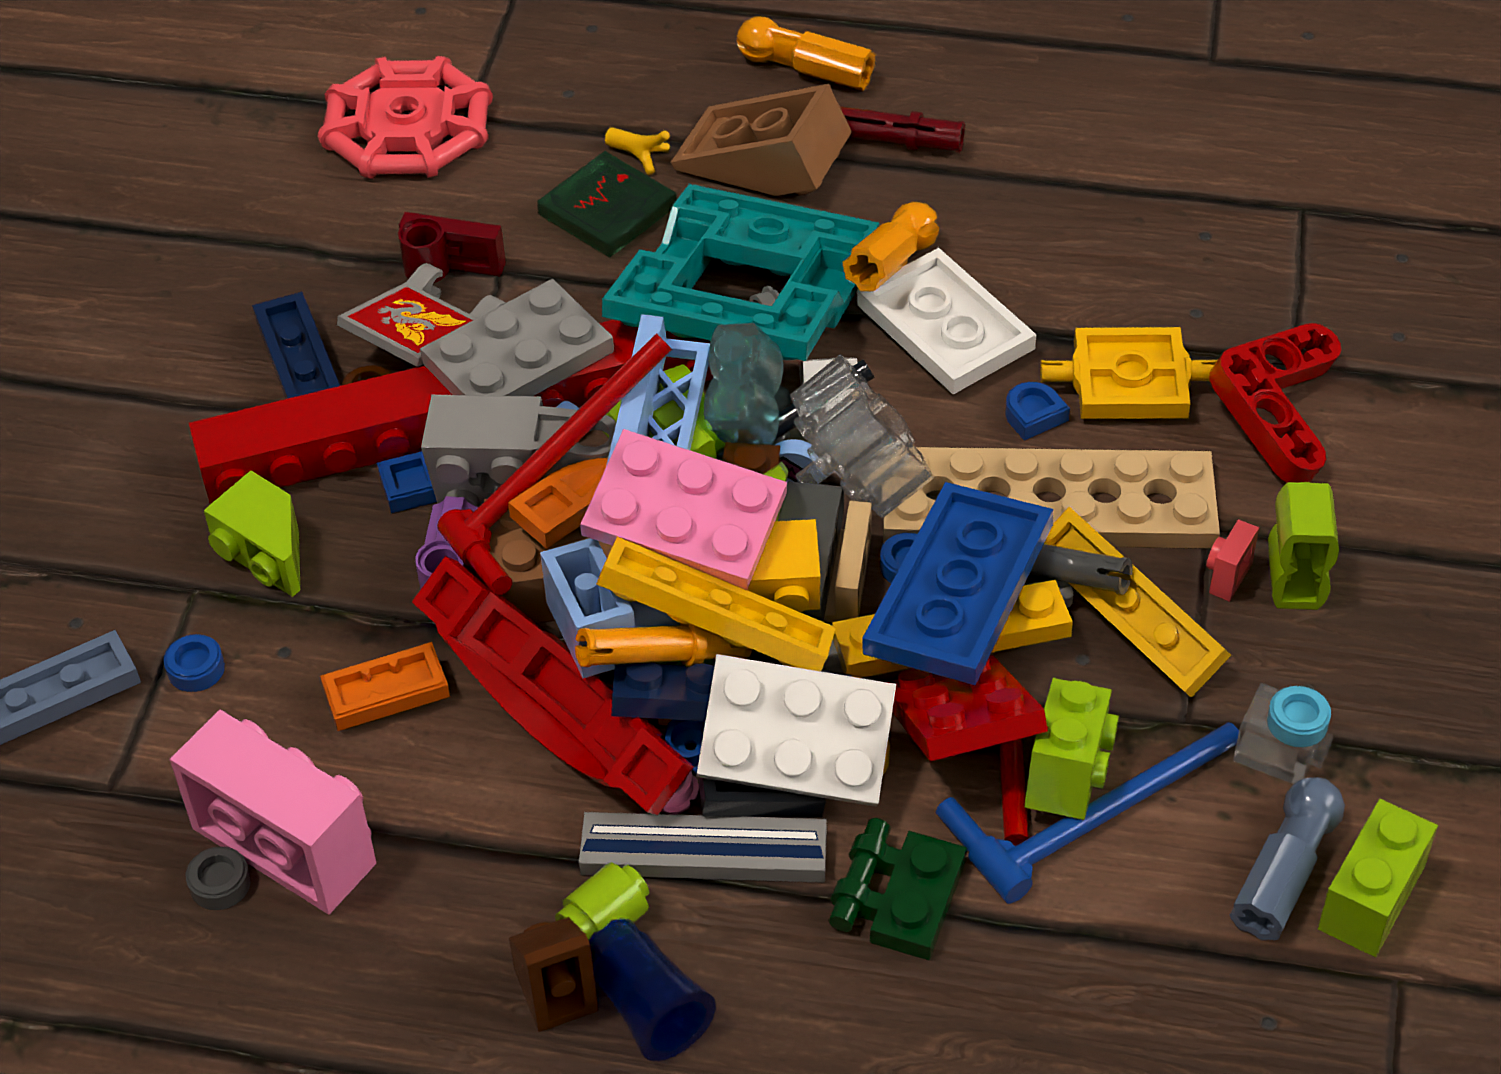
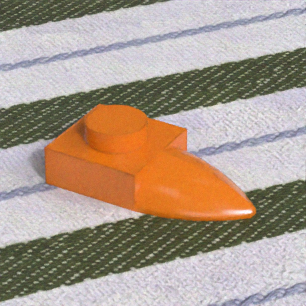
[508,458,608,549]

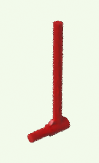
[437,333,672,595]

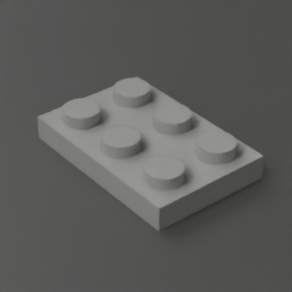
[420,278,614,396]

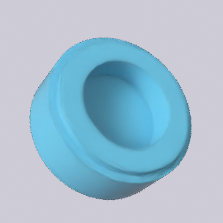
[1267,686,1331,747]

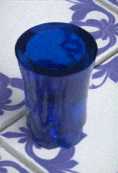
[588,918,716,1061]

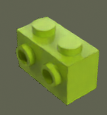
[1024,678,1119,820]

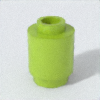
[555,862,649,950]

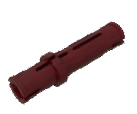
[840,106,965,153]

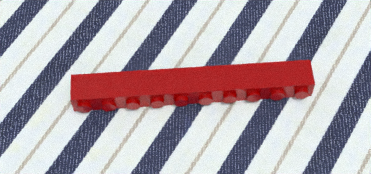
[189,320,726,504]

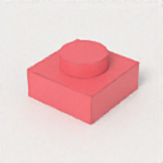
[1206,519,1259,602]

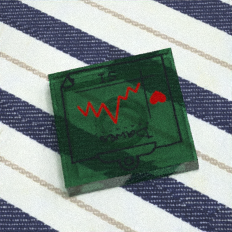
[537,151,677,258]

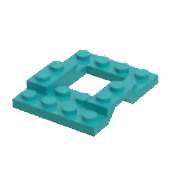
[602,184,880,361]

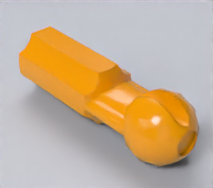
[737,16,875,91]
[842,201,940,291]

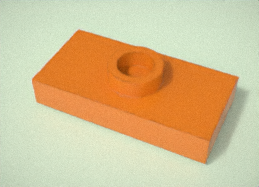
[320,642,450,731]

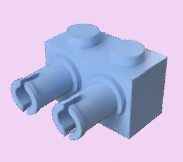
[540,538,680,678]

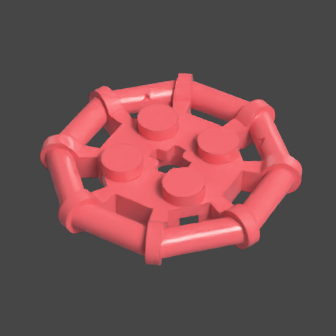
[318,56,493,179]

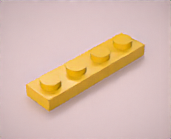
[1044,507,1231,698]
[596,536,836,672]
[832,580,1073,678]

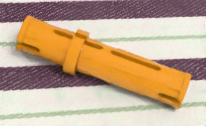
[575,623,753,667]

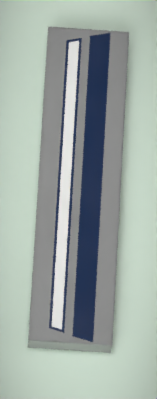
[579,812,827,882]

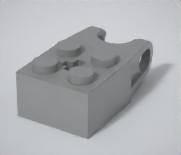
[421,395,616,507]

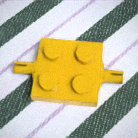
[1040,327,1217,419]

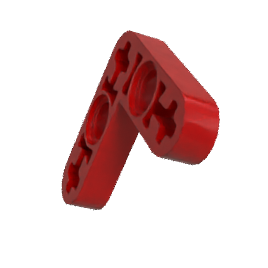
[1209,323,1341,483]

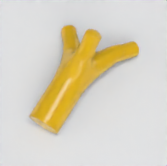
[605,127,670,175]

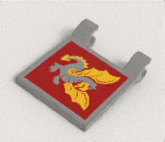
[337,263,506,367]

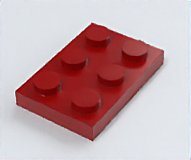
[886,655,1048,761]

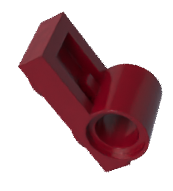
[398,212,506,283]

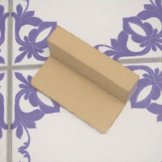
[823,501,872,622]

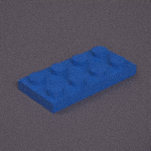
[862,482,1053,685]

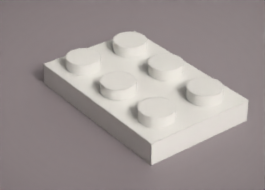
[857,248,1036,394]
[696,654,896,807]

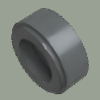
[186,847,251,910]

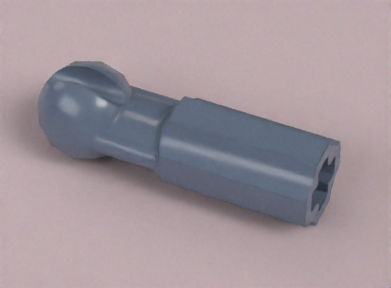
[1229,777,1345,940]

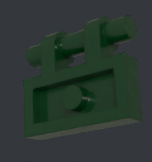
[828,818,967,961]

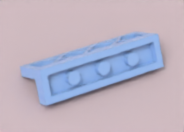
[606,314,711,466]

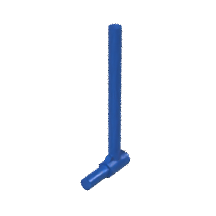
[936,722,1242,904]

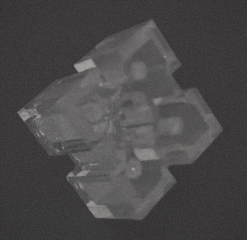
[790,354,934,518]

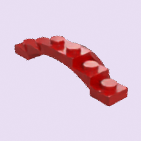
[412,556,694,815]

